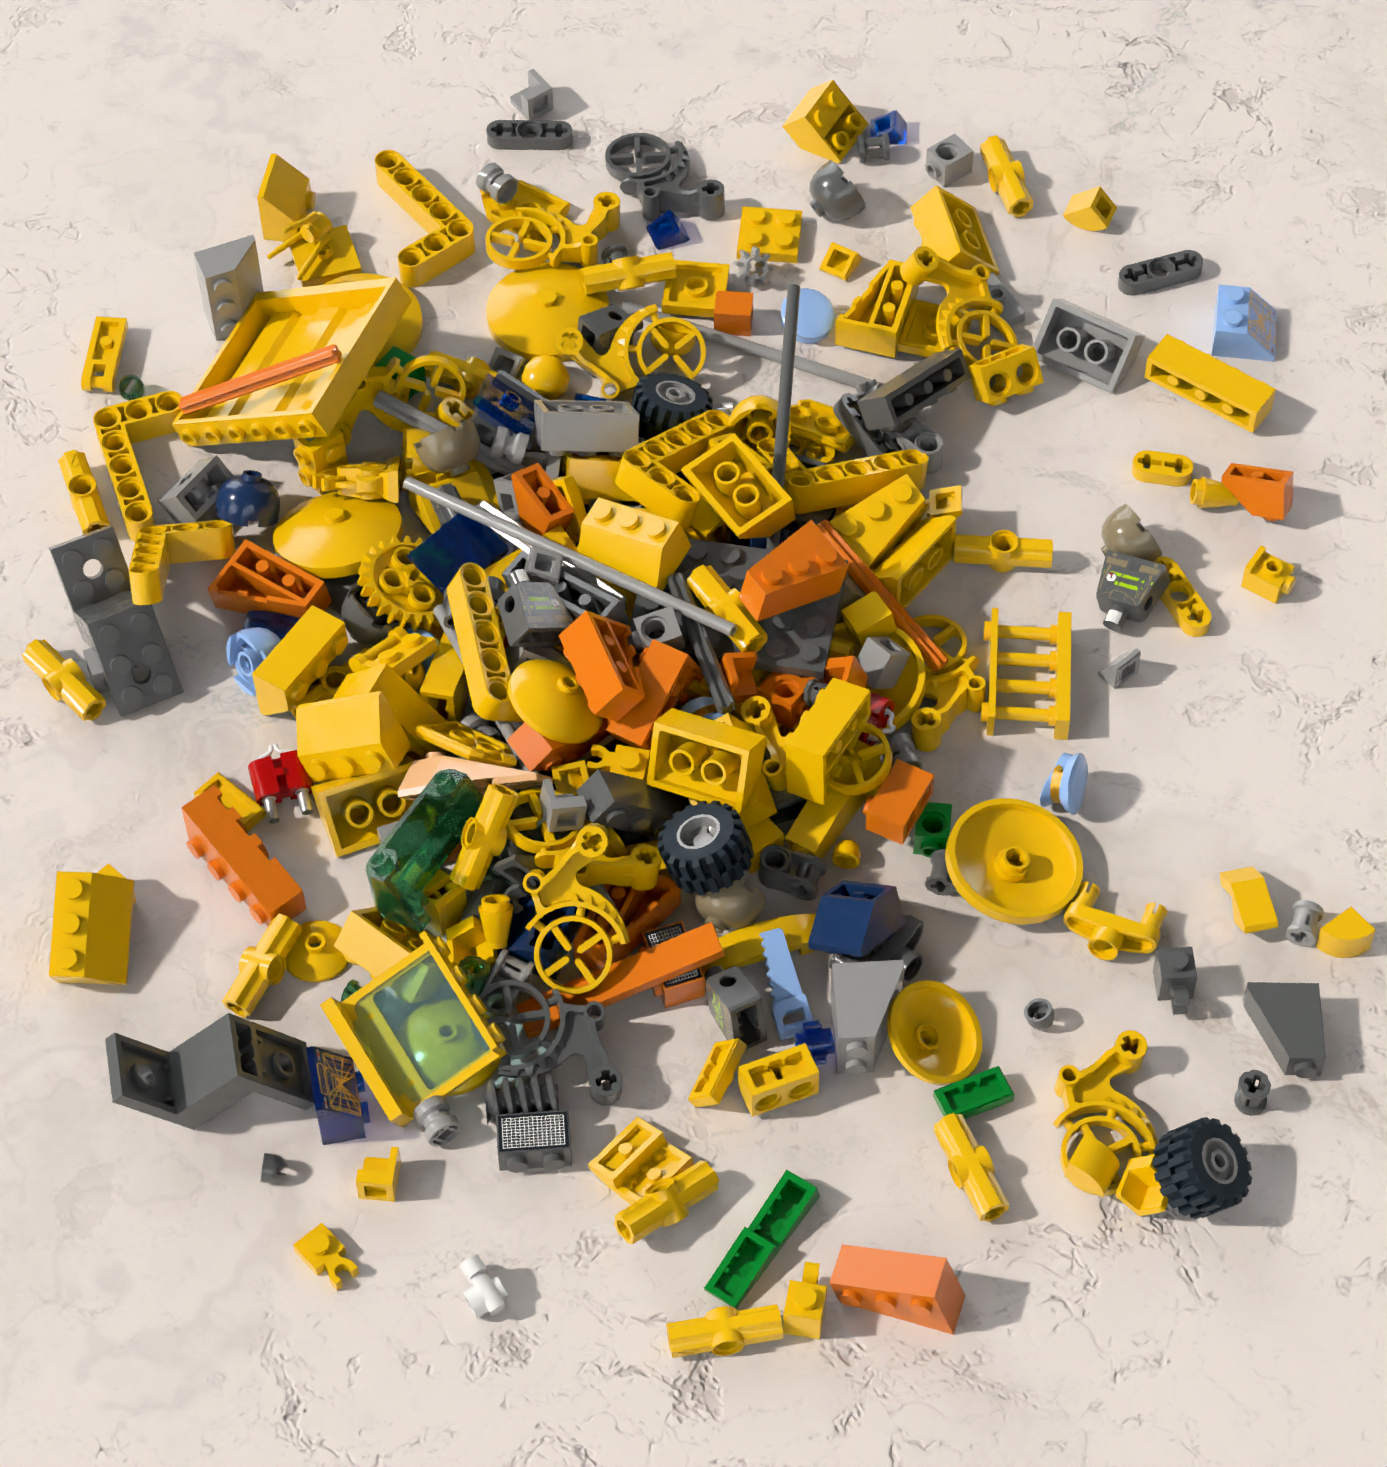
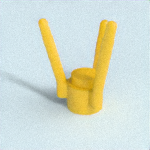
[267,211,332,280]

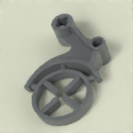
[605,133,725,221]
[471,980,622,1106]

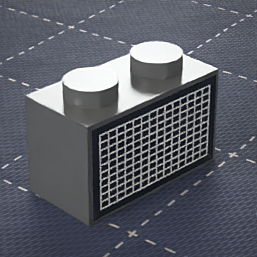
[496,1110,572,1173]

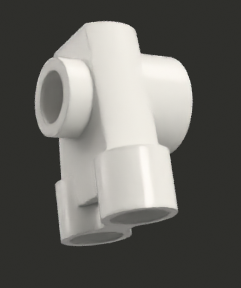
[460,1254,508,1318]

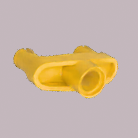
[1063,881,1167,961]

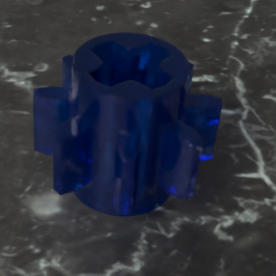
[794,1020,835,1066]

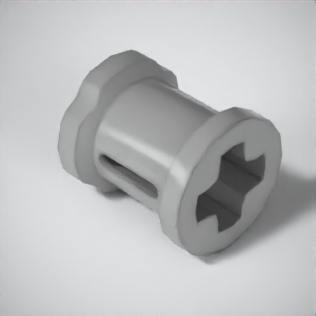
[1285,900,1324,947]

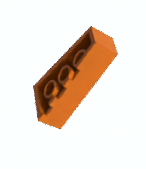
[181,784,306,926]

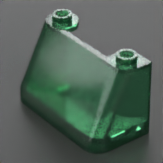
[366,769,483,932]

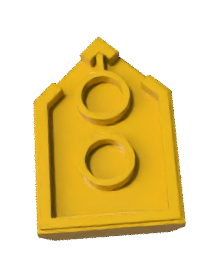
[480,180,571,242]
[790,399,855,453]
[415,721,517,768]

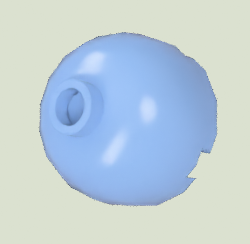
[226,627,281,696]

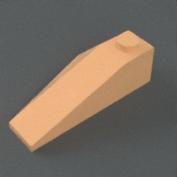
[398,752,553,805]

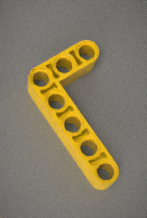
[375,150,476,288]
[93,391,182,542]
[615,410,730,528]
[756,438,929,514]
[129,520,236,605]
[447,563,524,722]

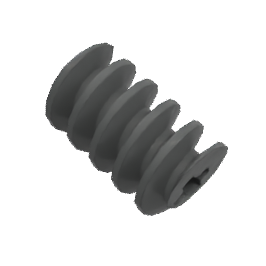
[485,1074,559,1125]

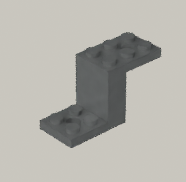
[49,525,184,717]
[105,1013,316,1130]

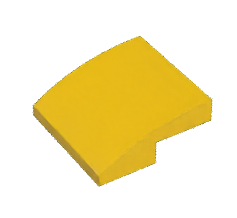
[588,1116,694,1205]

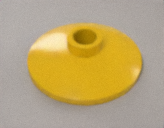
[285,920,349,982]

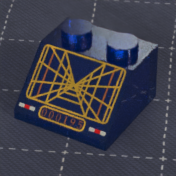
[306,1046,371,1145]

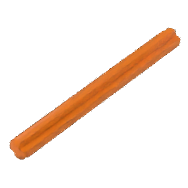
[178,344,342,415]
[816,520,949,672]

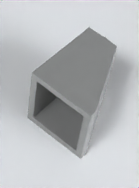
[830,960,904,1076]

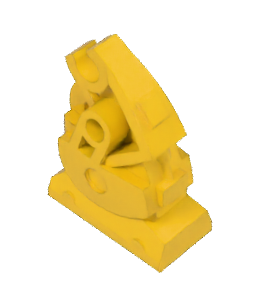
[312,456,401,503]

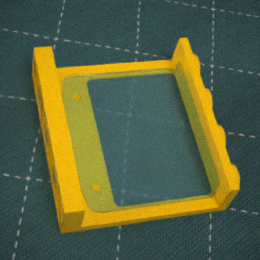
[320,931,507,1127]

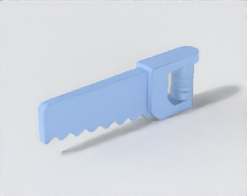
[759,928,817,1041]

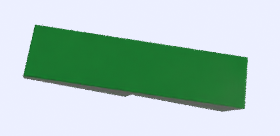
[704,1169,820,1309]

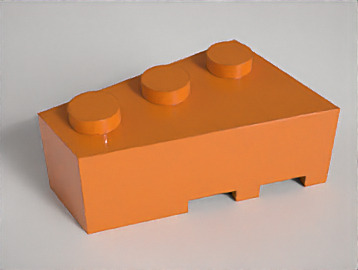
[207,539,332,623]
[829,1244,965,1335]

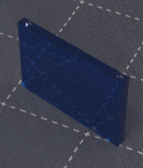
[407,513,508,595]

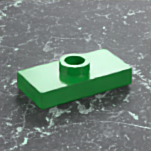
[933,1066,1015,1119]

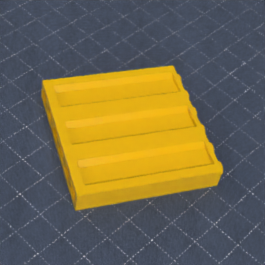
[171,277,412,447]

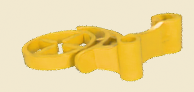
[485,192,620,270]
[900,246,1018,365]
[555,304,706,401]
[335,355,466,446]
[911,615,986,752]
[741,696,893,795]
[506,788,662,891]
[523,823,630,994]
[1053,1030,1158,1196]

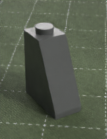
[1243,982,1326,1078]

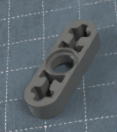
[486,120,573,150]
[1118,250,1203,296]
[833,393,900,457]

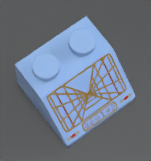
[1211,284,1277,362]

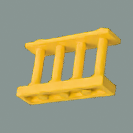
[981,608,1072,740]

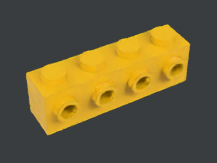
[1144,334,1276,433]

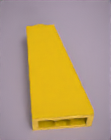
[420,632,470,722]
[785,740,882,859]

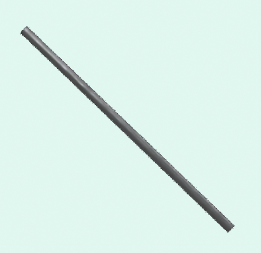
[766,284,800,550]

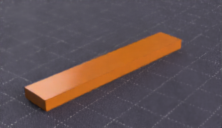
[516,922,725,1039]

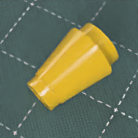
[1189,477,1238,508]
[478,894,513,949]

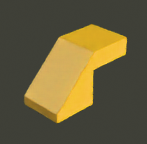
[1220,866,1278,934]

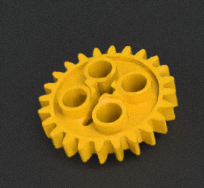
[357,535,458,631]

